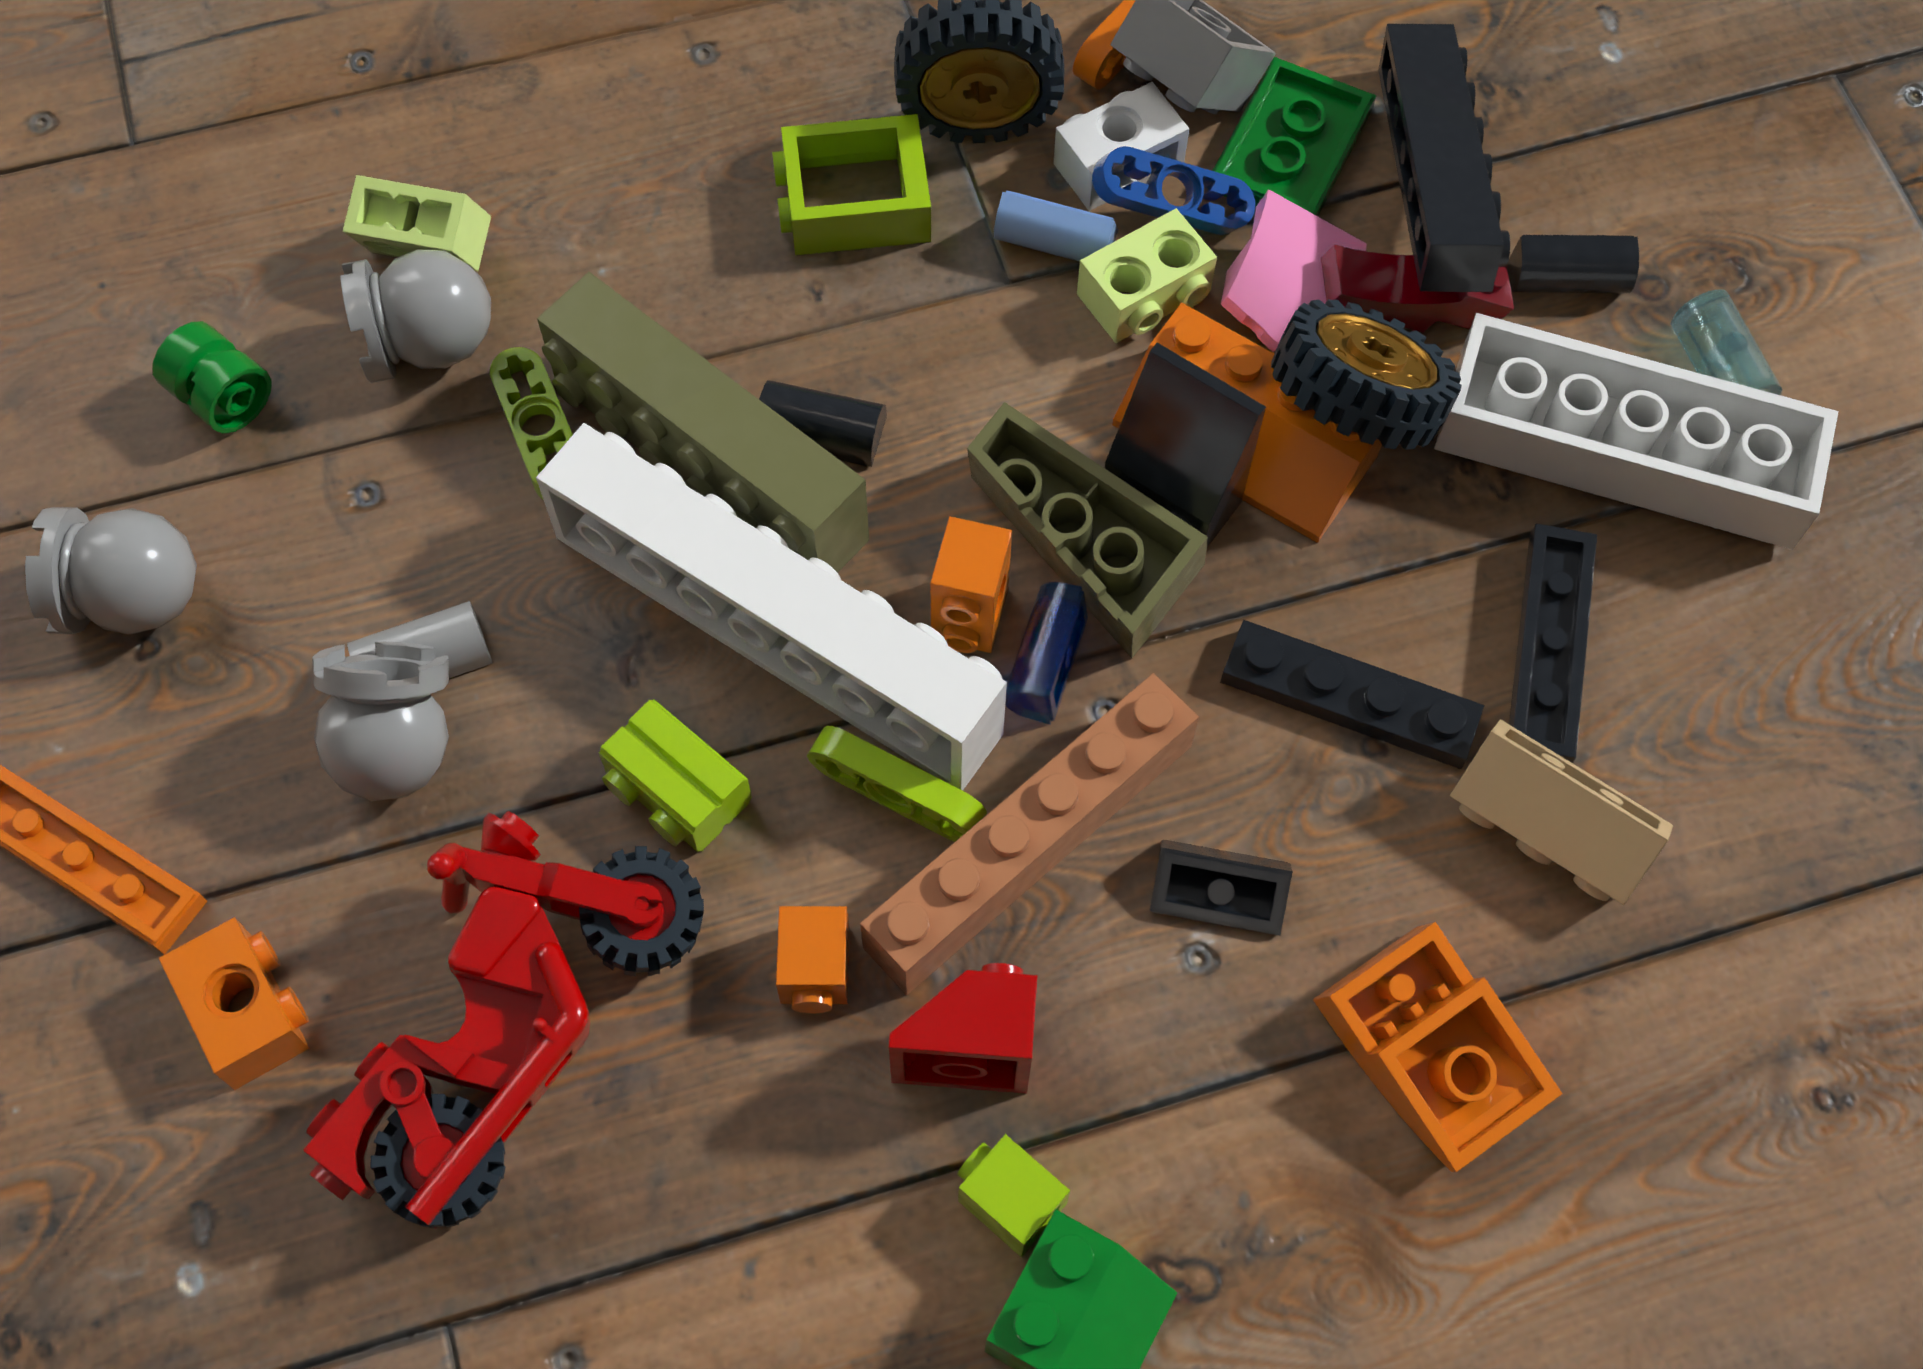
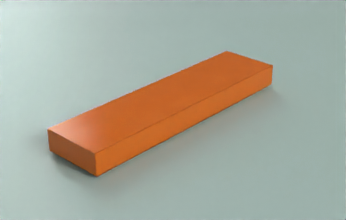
[0,765,208,955]

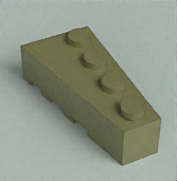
[967,402,1208,658]

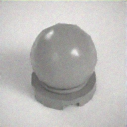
[340,249,491,383]
[25,507,197,635]
[312,641,449,802]

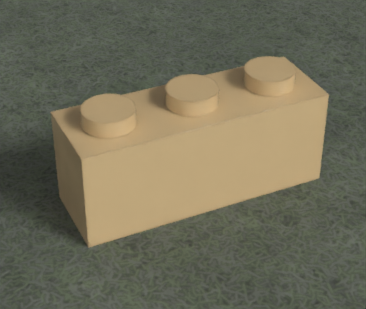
[1450,719,1673,905]

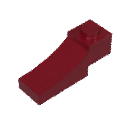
[1321,244,1514,333]

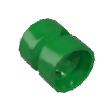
[152,321,272,434]

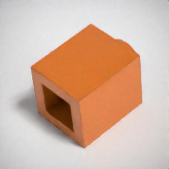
[776,906,849,1014]

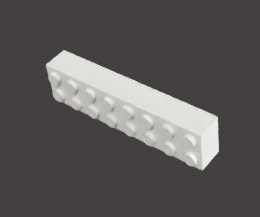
[536,423,1007,790]

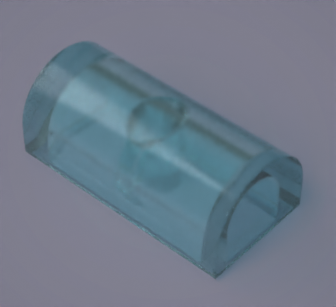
[1670,289,1782,395]

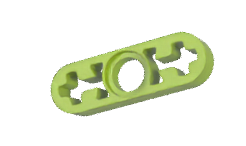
[490,347,573,499]
[807,726,987,842]

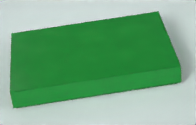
[1212,57,1377,216]

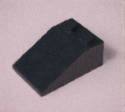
[1104,343,1266,549]

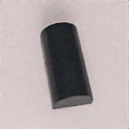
[1507,235,1639,293]
[759,380,887,467]

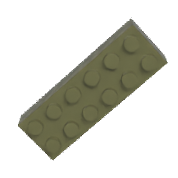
[537,272,869,573]

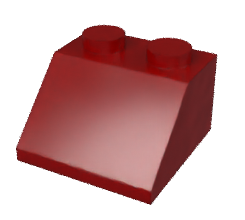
[888,963,1038,1094]

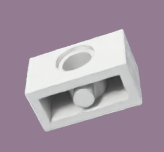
[1053,82,1189,211]

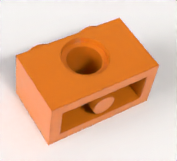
[930,516,1012,653]
[159,917,310,1090]

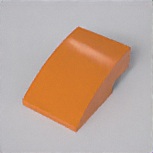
[1313,922,1563,1172]

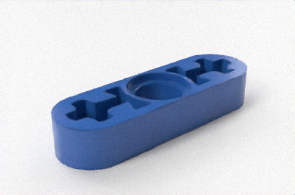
[1092,146,1255,235]

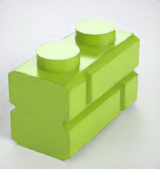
[598,699,752,852]

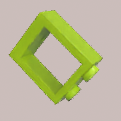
[772,114,931,255]

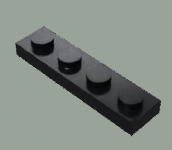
[1509,523,1597,763]
[1220,619,1485,769]

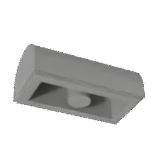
[347,601,492,678]

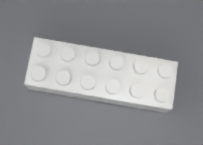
[1434,313,1839,550]

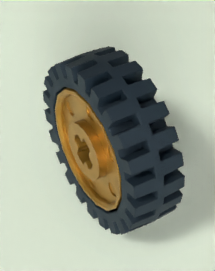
[894,0,1064,143]
[1271,299,1462,450]

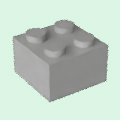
[1110,0,1276,114]

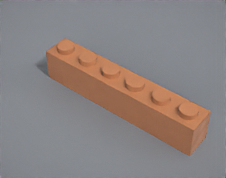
[860,673,1199,995]

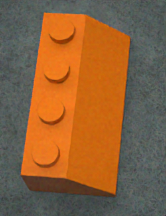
[1112,302,1382,543]

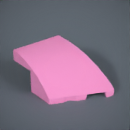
[1221,189,1367,352]

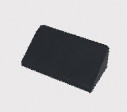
[1150,840,1293,936]

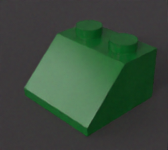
[985,1209,1178,1369]

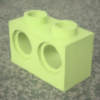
[342,175,491,272]
[1077,208,1217,343]

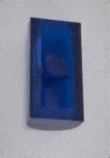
[1005,582,1088,725]

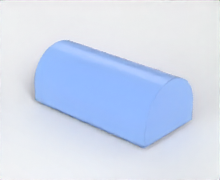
[994,190,1118,262]

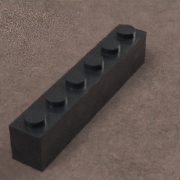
[1378,24,1510,292]

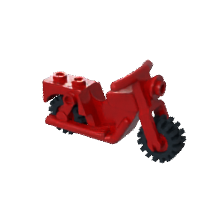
[303,811,704,1229]

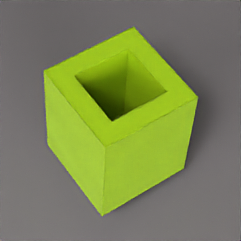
[957,1134,1070,1258]

